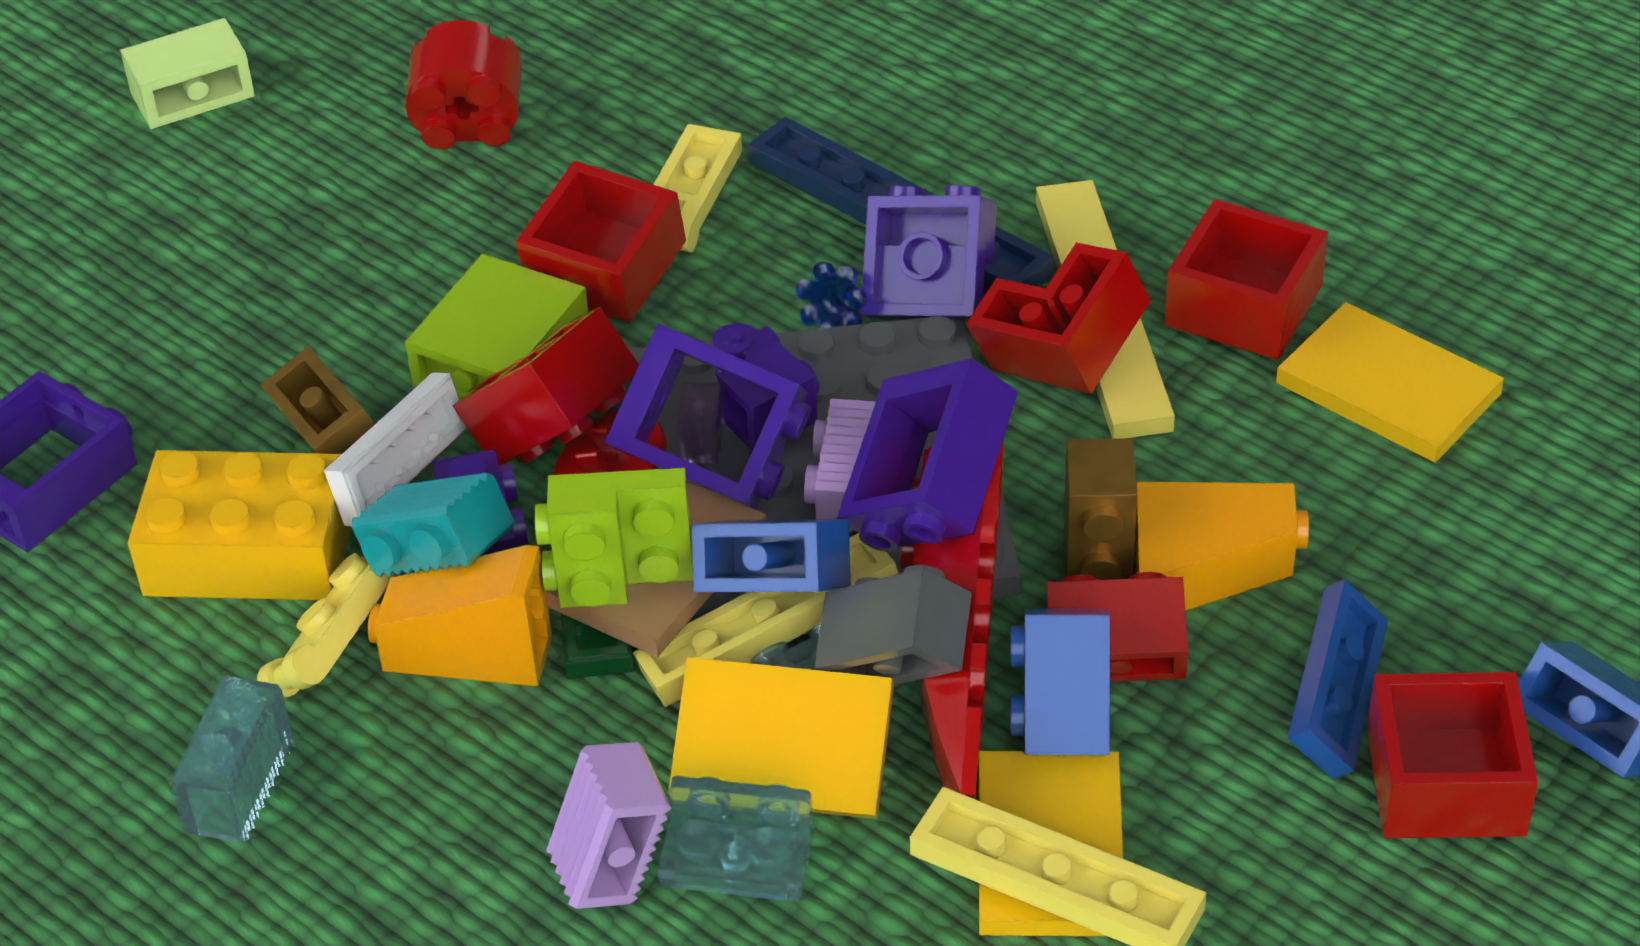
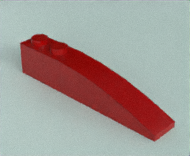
[901,438,1004,800]

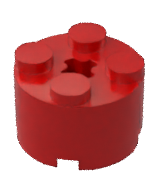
[405,20,522,149]

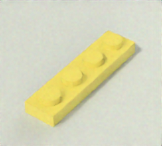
[633,533,899,707]
[910,787,1207,946]

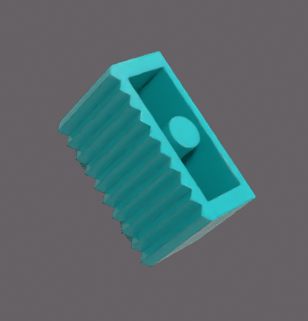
[351,473,515,578]

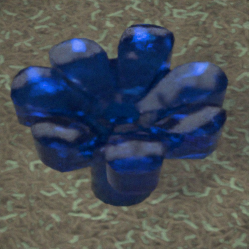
[796,262,867,328]

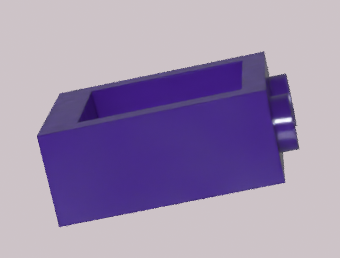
[605,323,811,510]
[837,358,1018,552]
[0,371,138,553]

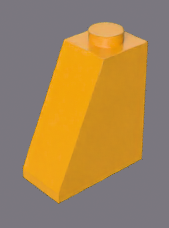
[1135,481,1309,611]
[368,545,552,687]

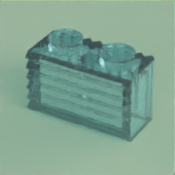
[169,676,295,843]

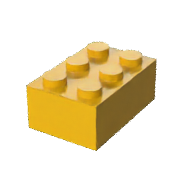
[127,450,351,600]

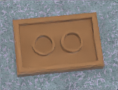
[546,468,767,657]

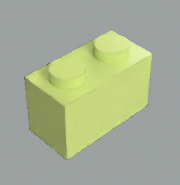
[120,18,255,129]

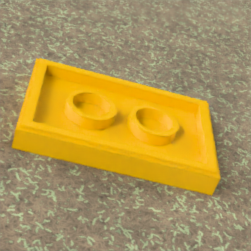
[1276,302,1504,463]
[668,657,894,820]
[979,751,1123,937]

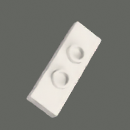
[324,373,467,526]

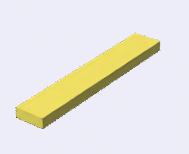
[1036,180,1175,439]

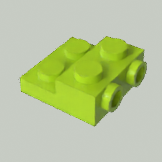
[535,468,693,608]

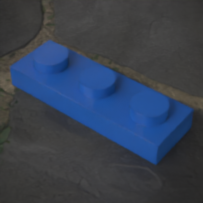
[1287,579,1388,779]

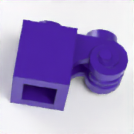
[712,323,820,451]

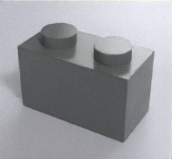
[814,565,972,685]

